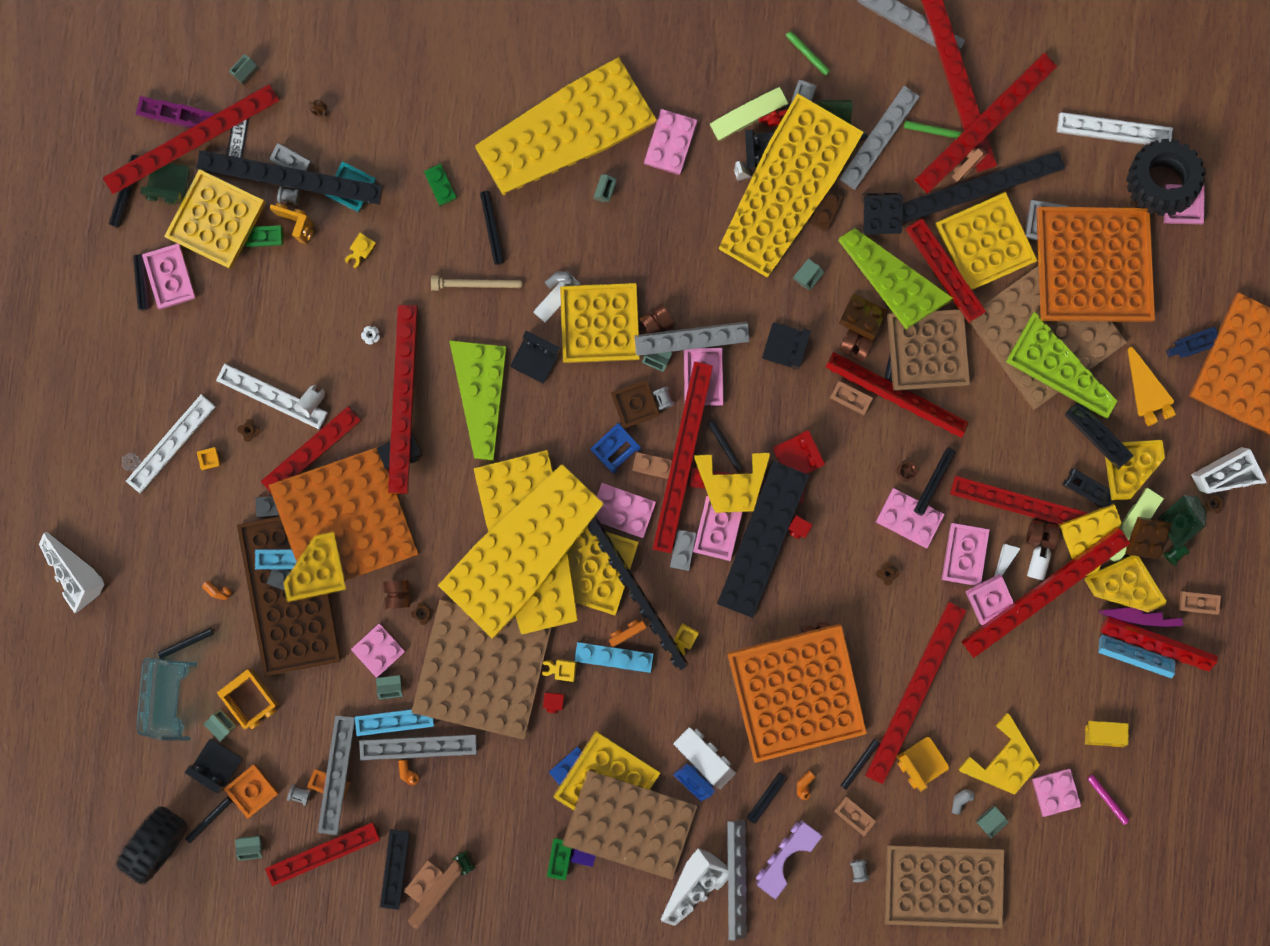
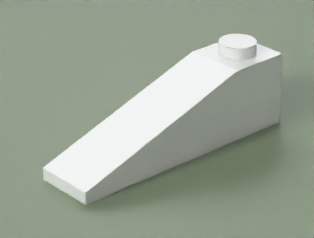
[39,532,104,613]
[661,849,728,926]

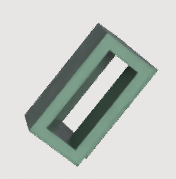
[229,54,260,86]
[594,175,617,203]
[793,258,825,291]
[642,352,672,372]
[376,675,403,700]
[204,709,236,741]
[975,805,1009,838]
[235,835,263,861]

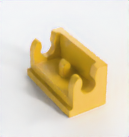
[1085,721,1128,747]

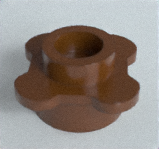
[309,99,328,118]
[237,419,260,442]
[1203,493,1224,514]
[876,562,899,585]
[411,602,434,625]

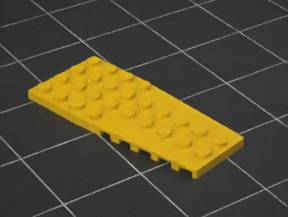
[475,57,657,195]
[719,93,864,277]
[474,450,578,634]
[438,465,604,639]

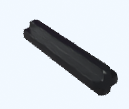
[133,254,149,311]
[747,772,787,824]

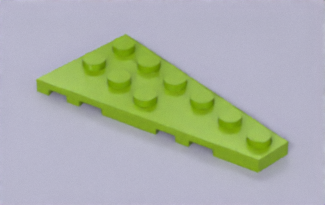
[839,228,953,330]
[1006,311,1117,418]
[449,341,507,461]

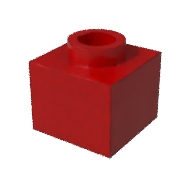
[788,515,813,540]
[543,692,565,713]

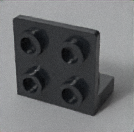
[745,130,775,173]
[861,192,903,234]
[762,323,811,370]
[510,331,561,384]
[184,738,242,794]

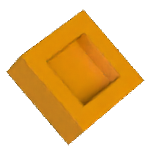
[197,447,221,471]

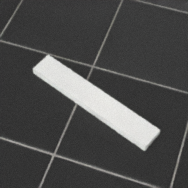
[1057,112,1173,145]
[216,363,328,430]
[126,394,217,494]

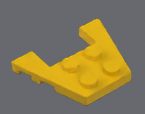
[694,453,770,513]
[958,713,1040,795]

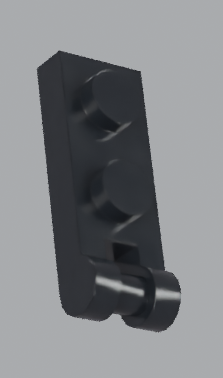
[1062,468,1116,508]

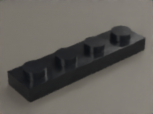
[1065,403,1134,470]
[380,829,410,910]

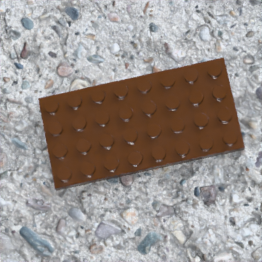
[237,517,341,676]

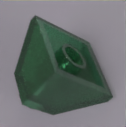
[1158,495,1207,550]

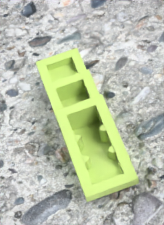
[710,87,789,141]
[1110,488,1164,563]

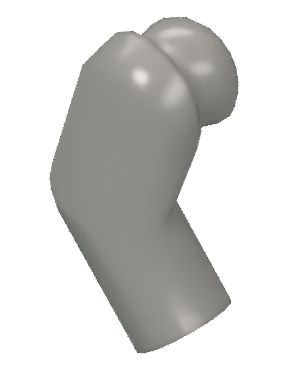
[544,271,574,289]
[951,789,975,815]

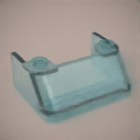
[136,657,197,741]

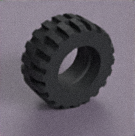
[1126,139,1206,216]
[116,806,188,884]

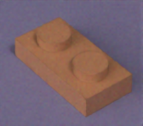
[952,148,987,182]
[830,381,873,416]
[632,452,672,479]
[1179,592,1221,615]
[833,796,876,836]

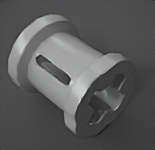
[277,186,300,206]
[653,386,675,410]
[287,784,311,806]
[850,859,870,882]

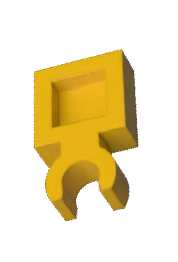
[345,233,377,269]
[674,623,699,656]
[542,659,577,682]

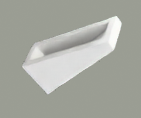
[734,161,752,181]
[995,544,1020,576]

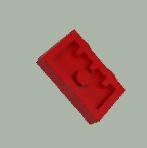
[773,430,825,474]

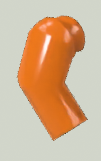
[202,581,232,600]
[398,759,419,785]
[797,770,816,800]

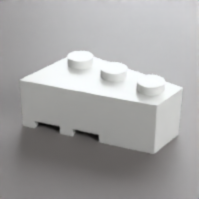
[1191,447,1267,493]
[673,727,736,790]

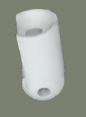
[294,385,325,418]
[1027,545,1051,580]

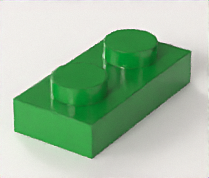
[424,164,457,207]
[245,225,284,247]
[547,838,571,880]

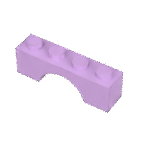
[756,820,822,899]

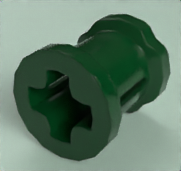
[1163,541,1190,567]
[452,850,476,876]

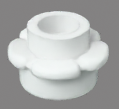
[361,326,380,345]

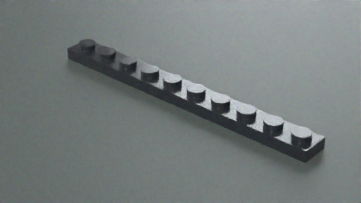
[196,150,384,205]
[902,151,1065,224]
[587,515,689,670]

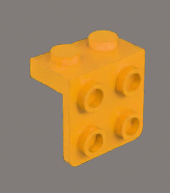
[270,203,314,244]
[896,737,949,791]

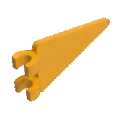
[1127,347,1176,427]

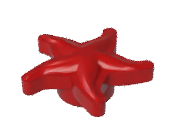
[758,110,787,127]

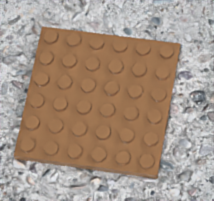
[970,266,1127,410]
[411,600,551,740]

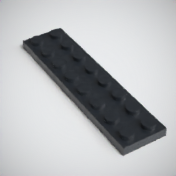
[717,461,809,618]

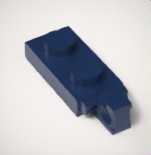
[1166,326,1218,358]

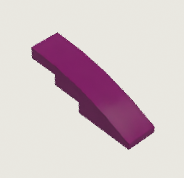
[135,96,215,128]
[1099,607,1183,627]

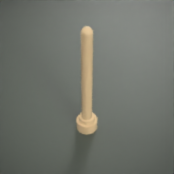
[431,275,523,291]

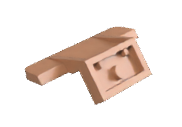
[404,859,462,928]

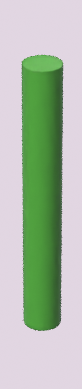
[786,31,830,76]
[903,121,961,138]

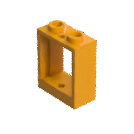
[217,668,279,730]

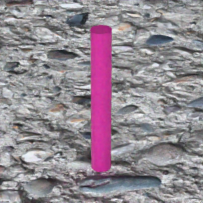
[1087,774,1130,825]

